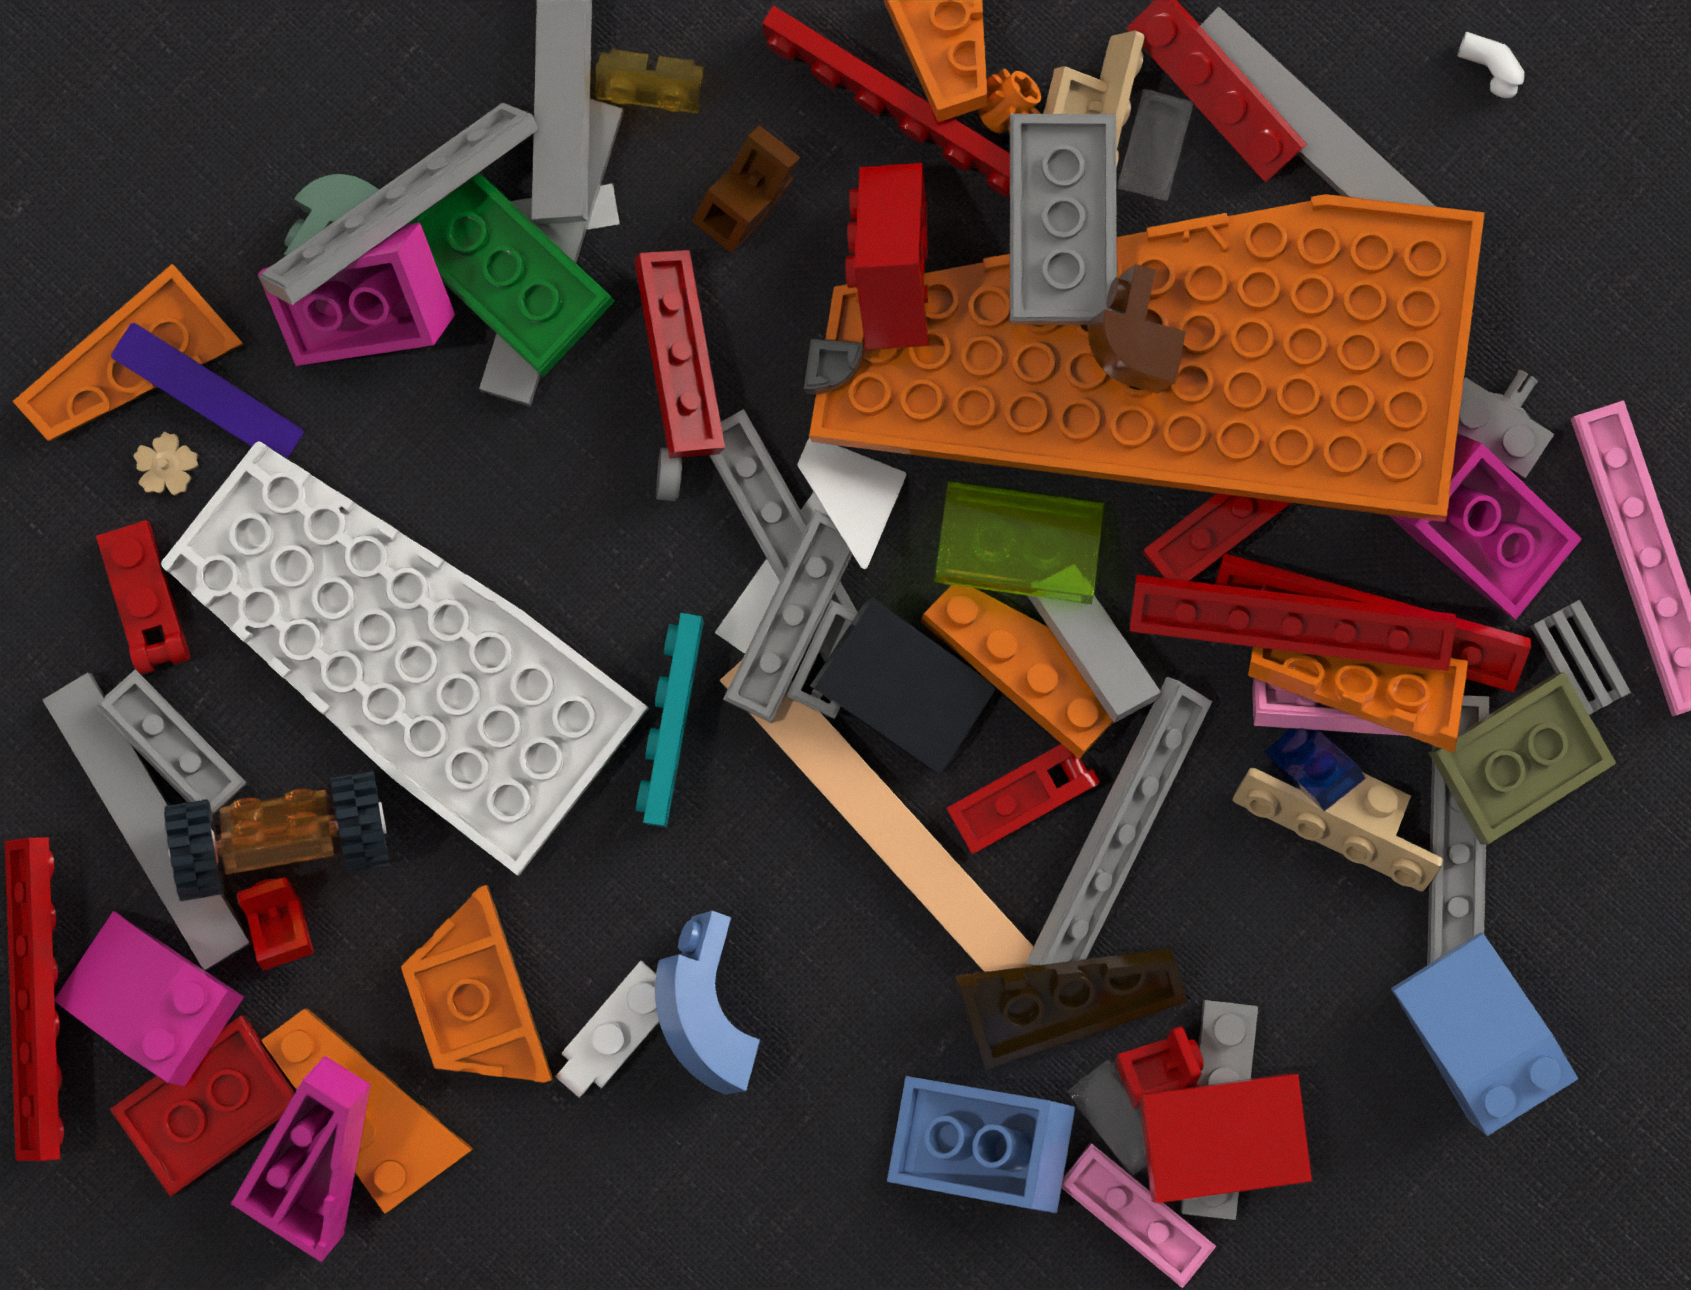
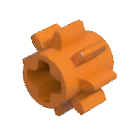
[978,68,1041,134]

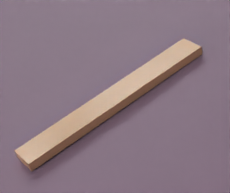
[720,660,1033,972]

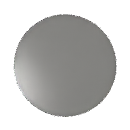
[656,447,682,501]

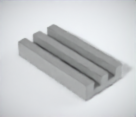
[787,600,858,719]
[1530,600,1631,715]

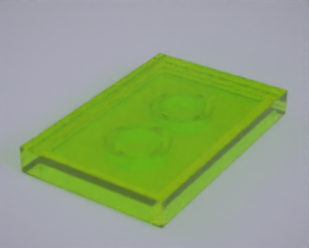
[934,482,1104,604]

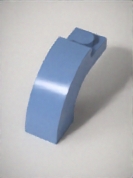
[655,911,760,1095]

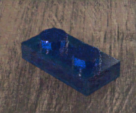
[1264,728,1366,811]

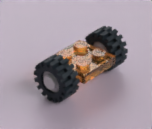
[164,771,389,901]

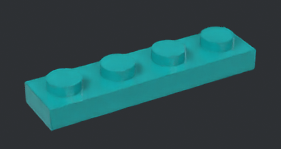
[636,613,704,828]

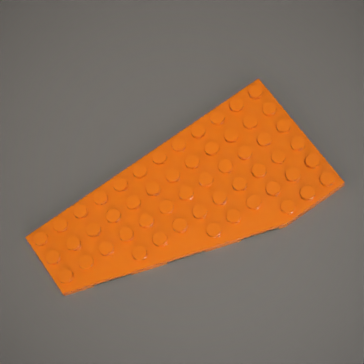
[809,194,1484,522]

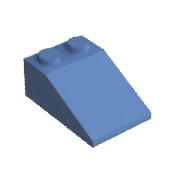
[1391,932,1578,1136]
[887,1076,1075,1213]

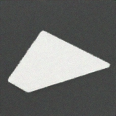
[797,437,906,569]

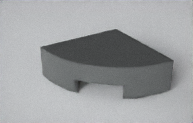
[804,339,865,395]

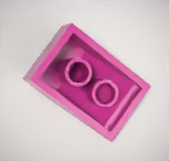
[258,222,455,366]
[1389,433,1582,620]
[54,911,244,1087]

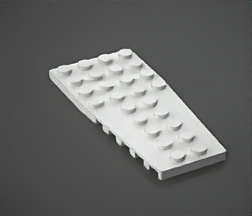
[161,442,649,876]

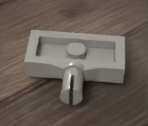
[1457,370,1554,479]

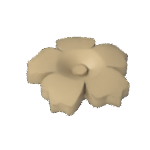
[133,432,199,496]

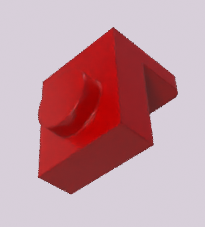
[237,877,314,970]
[1114,1026,1204,1110]

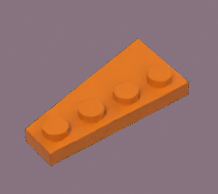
[13,264,243,441]
[920,579,1113,759]
[1248,647,1468,753]
[261,1008,473,1214]

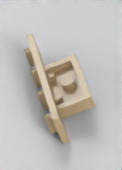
[1043,30,1144,167]
[1233,750,1443,891]

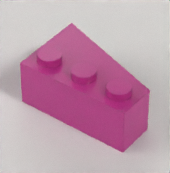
[231,1056,371,1262]

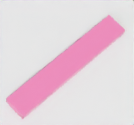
[1571,401,1691,716]

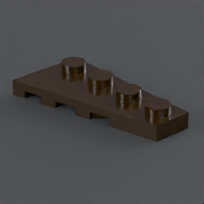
[955,949,1187,1070]

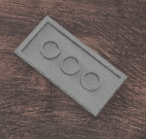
[1010,114,1117,325]

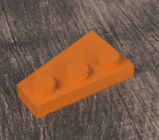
[884,0,987,122]

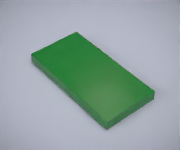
[407,172,615,377]

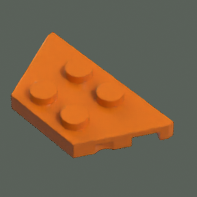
[401,885,553,1083]

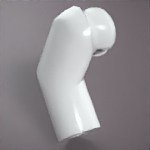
[1457,32,1524,99]

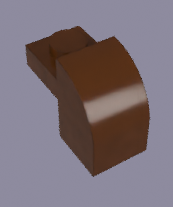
[692,125,800,253]
[1088,264,1186,394]

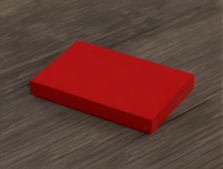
[110,1015,297,1197]
[1138,1073,1312,1203]

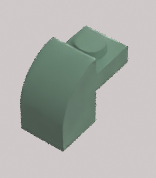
[284,174,380,256]

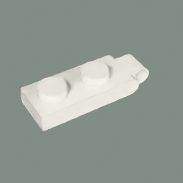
[556,961,659,1098]

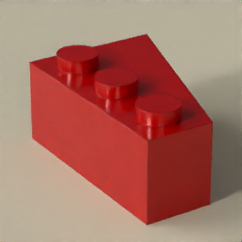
[845,163,929,350]

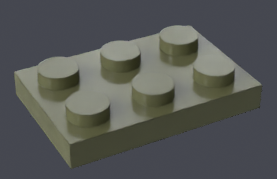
[1428,672,1616,845]

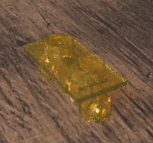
[596,48,704,113]

